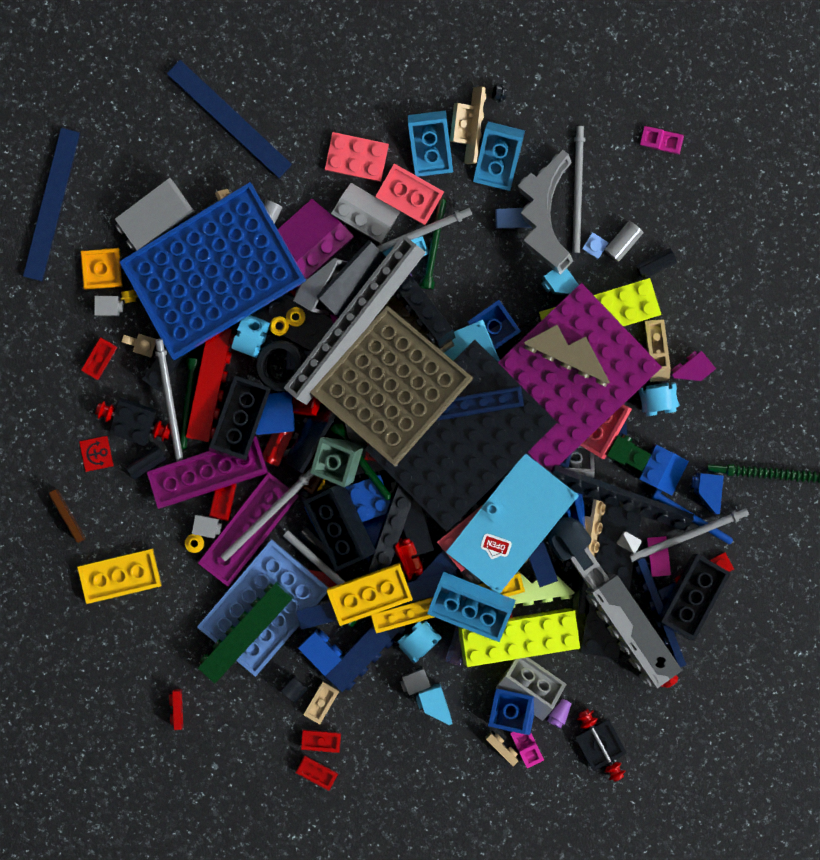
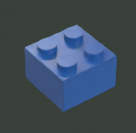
[346,475,390,522]
[298,629,342,676]

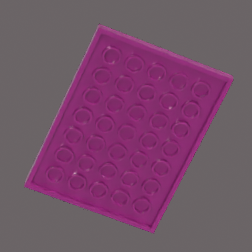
[498,283,662,473]

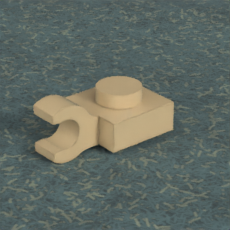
[122,334,156,358]

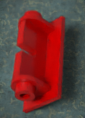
[263,431,294,466]
[395,538,424,580]

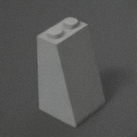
[115,178,195,251]

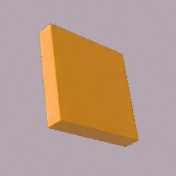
[81,248,123,290]

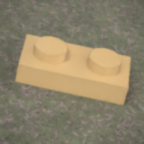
[304,681,339,724]
[486,732,518,766]

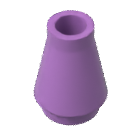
[547,698,572,729]

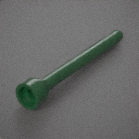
[419,198,446,290]
[180,357,202,449]
[329,421,391,500]

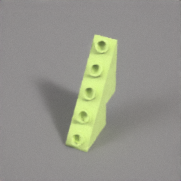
[509,571,575,608]

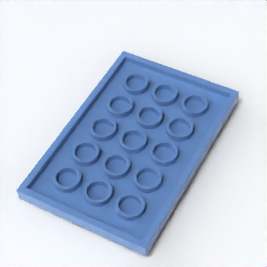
[197,540,329,677]

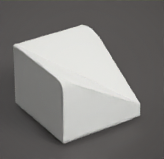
[617,531,641,554]

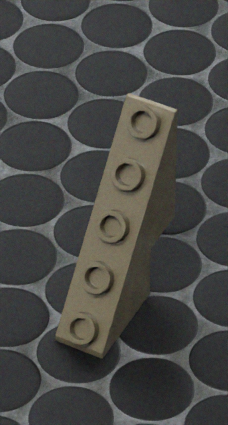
[524,325,610,387]

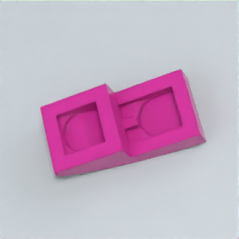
[640,126,684,155]
[647,536,671,577]
[509,731,544,768]

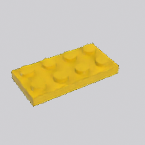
[77,549,162,604]
[327,563,413,626]

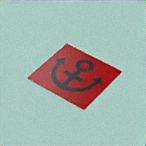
[79,436,114,472]

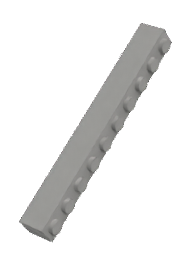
[284,235,426,405]

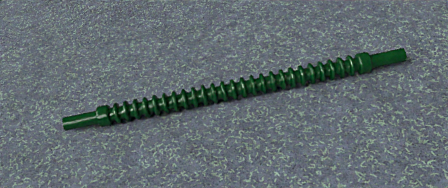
[707,464,820,484]

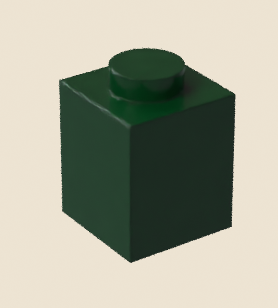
[606,434,635,465]
[626,446,651,471]

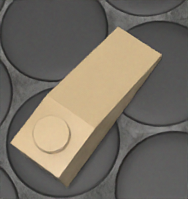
[645,320,671,382]

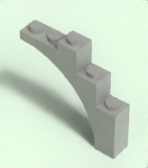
[518,150,573,275]

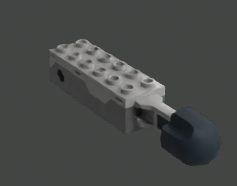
[548,517,682,688]

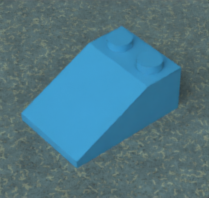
[408,110,453,177]
[473,121,525,191]

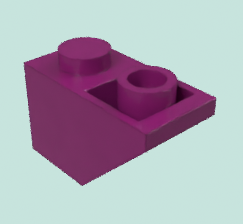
[670,351,716,381]

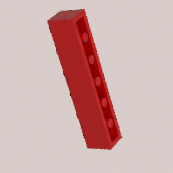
[186,328,236,442]

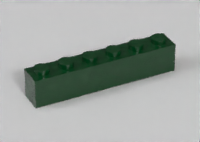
[198,581,294,684]

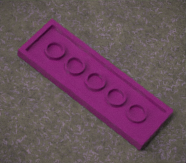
[147,436,268,509]
[198,472,299,586]

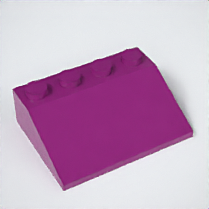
[278,199,354,292]

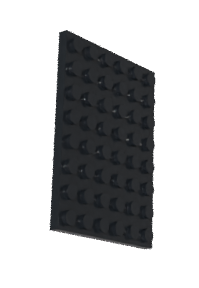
[365,340,557,532]

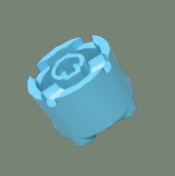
[232,315,270,358]
[638,382,680,416]
[398,621,442,663]

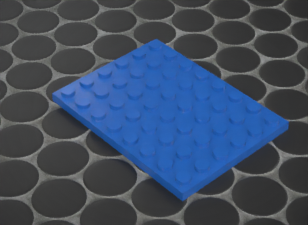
[120,182,306,360]

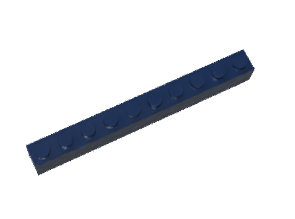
[325,550,460,692]

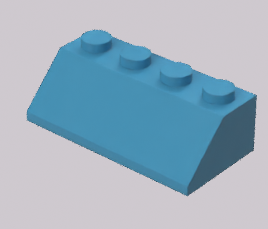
[427,572,516,642]

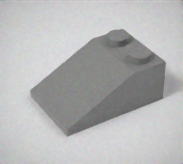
[293,258,348,315]

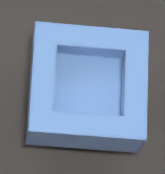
[582,232,608,259]

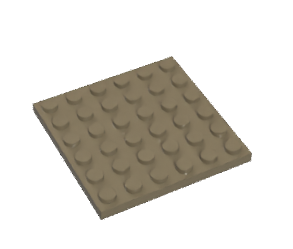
[310,306,473,466]

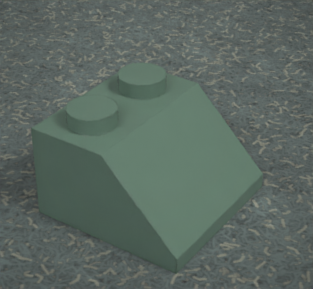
[310,437,364,487]

